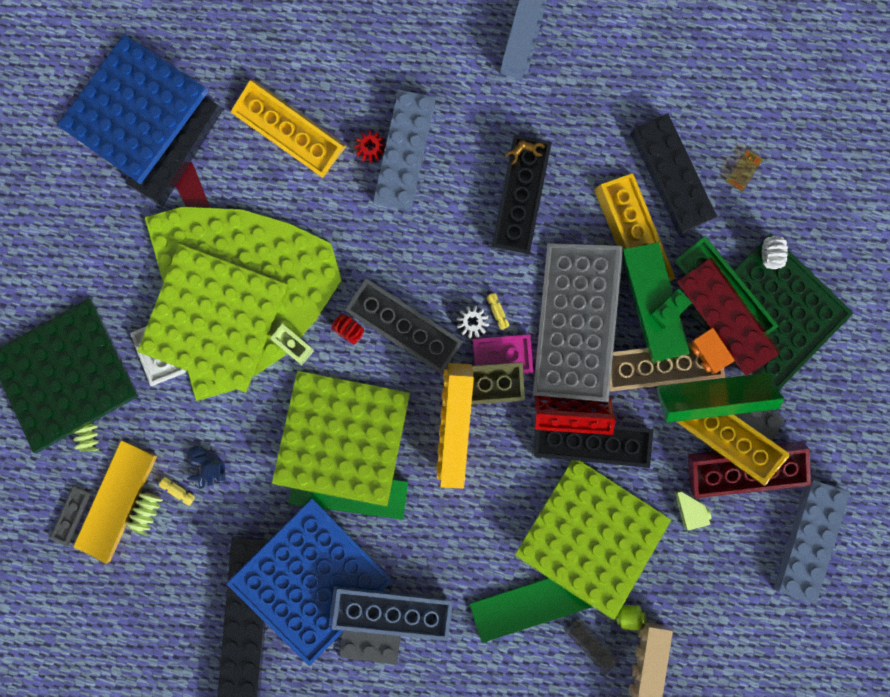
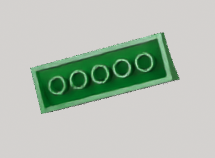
[675,235,779,334]
[622,242,690,364]
[657,372,784,423]
[289,479,409,520]
[470,578,592,643]

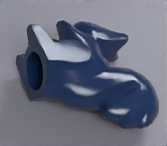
[187,445,225,489]

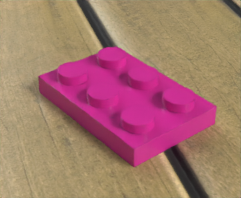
[473,335,533,374]

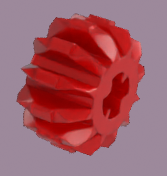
[354,130,386,163]
[331,314,364,344]

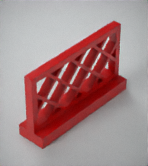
[535,395,615,435]

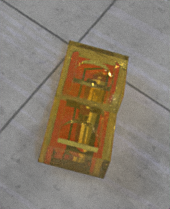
[726,149,764,192]

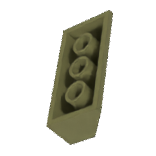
[445,362,525,405]

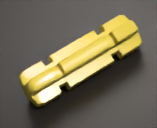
[487,293,509,330]
[159,477,195,506]

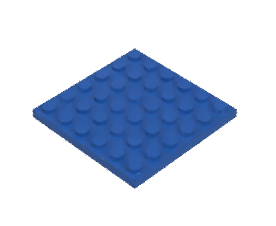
[57,34,209,184]
[226,498,392,666]

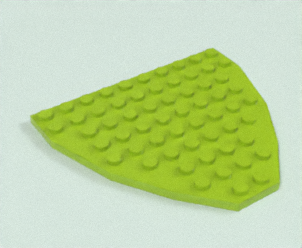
[145,207,342,401]

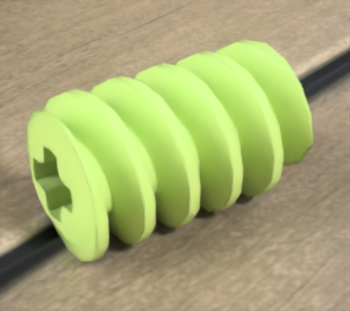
[73,423,99,452]
[126,492,163,536]

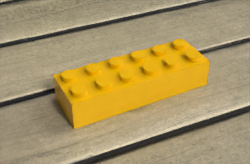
[436,363,474,489]

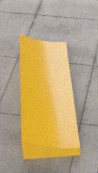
[231,80,347,178]
[594,173,676,281]
[677,415,789,486]
[73,440,157,564]

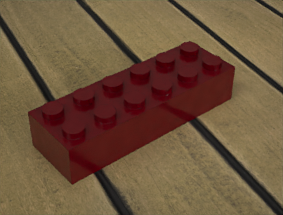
[677,257,780,376]
[688,441,811,499]

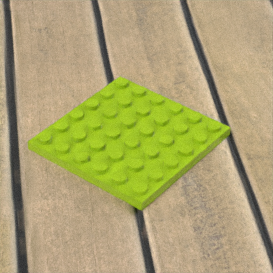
[137,244,288,393]
[272,371,410,506]
[514,460,671,620]

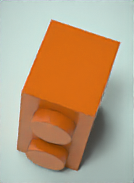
[690,328,735,374]

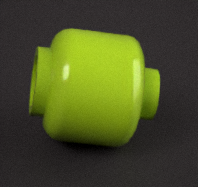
[617,605,646,631]

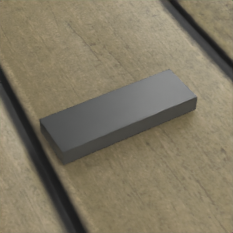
[49,485,92,546]

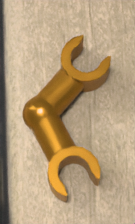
[505,140,545,165]

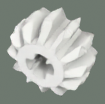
[761,236,788,269]
[457,306,489,338]

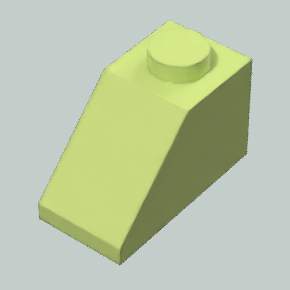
[270,324,314,365]
[675,491,711,530]

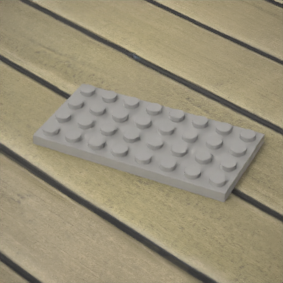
[533,243,623,402]

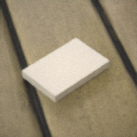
[130,326,187,386]

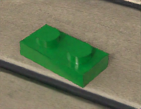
[651,289,692,329]

